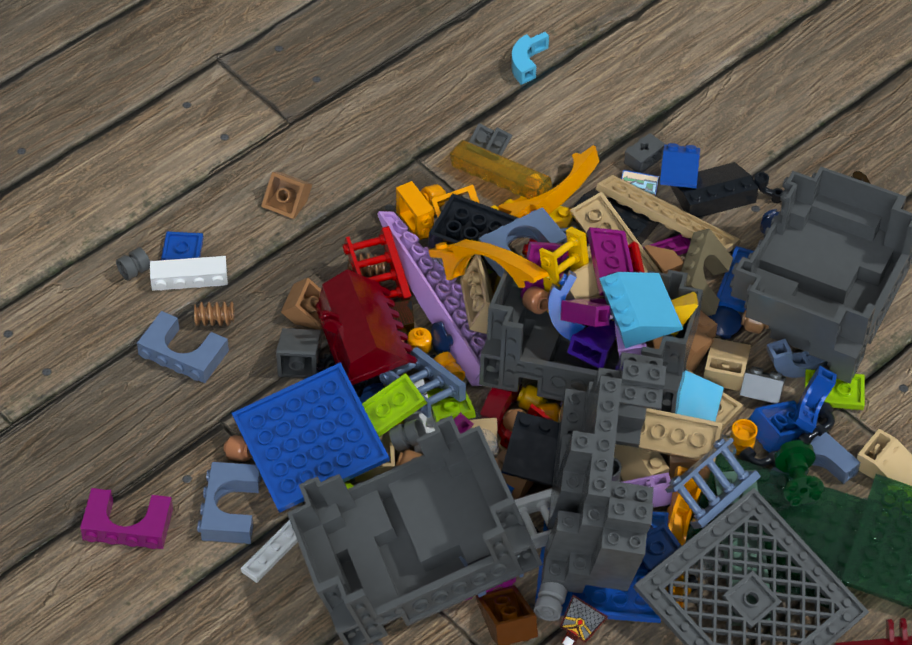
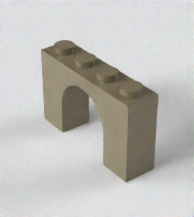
[681,229,733,316]

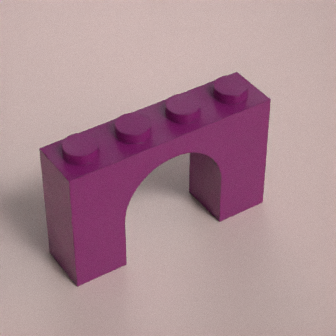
[561,297,613,327]
[80,488,173,549]

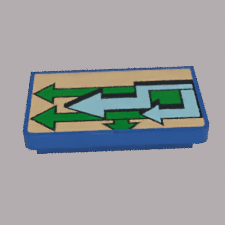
[622,170,660,196]

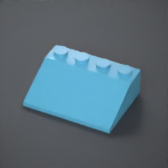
[599,272,683,349]
[677,371,724,422]

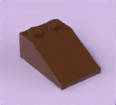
[476,585,538,645]

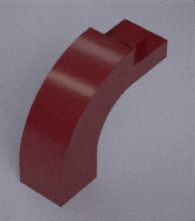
[480,384,522,434]

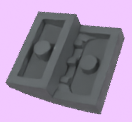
[464,123,513,162]

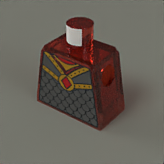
[560,595,608,645]

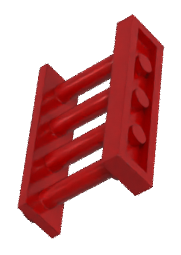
[342,226,411,301]

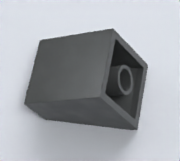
[276,328,322,378]

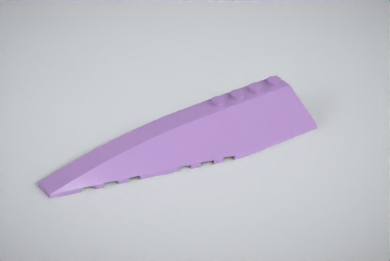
[377,211,487,386]

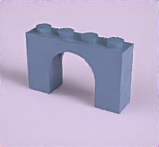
[479,207,567,278]
[137,311,229,383]
[767,432,861,516]
[197,462,261,544]

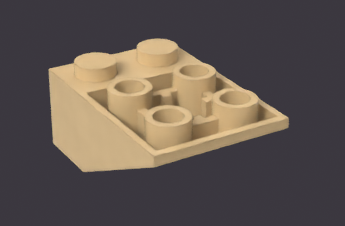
[704,338,751,391]
[857,429,912,490]

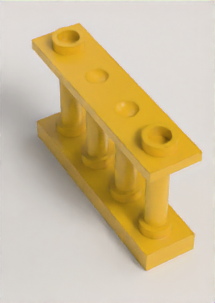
[539,227,589,313]

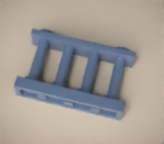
[379,347,466,418]
[665,437,761,529]

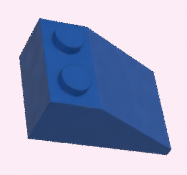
[660,143,700,188]
[748,400,809,453]

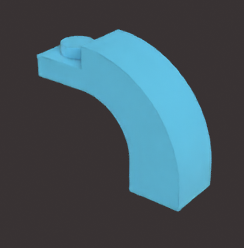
[511,32,549,85]

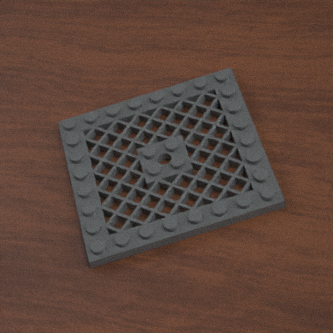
[633,488,869,645]

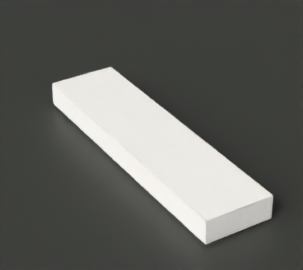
[241,520,298,583]

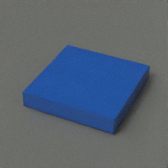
[161,231,204,260]

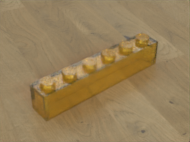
[450,140,553,199]

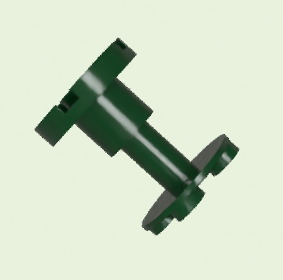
[774,440,824,506]

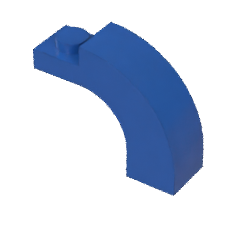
[548,270,585,341]
[792,365,837,433]

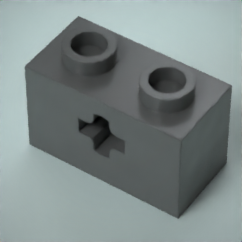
[624,133,666,173]

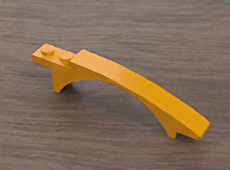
[498,145,599,218]
[429,239,548,288]
[665,466,705,608]

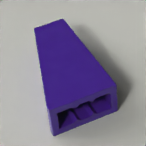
[567,319,617,368]

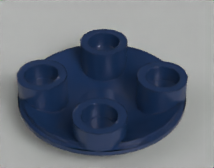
[708,306,742,339]
[431,321,453,355]

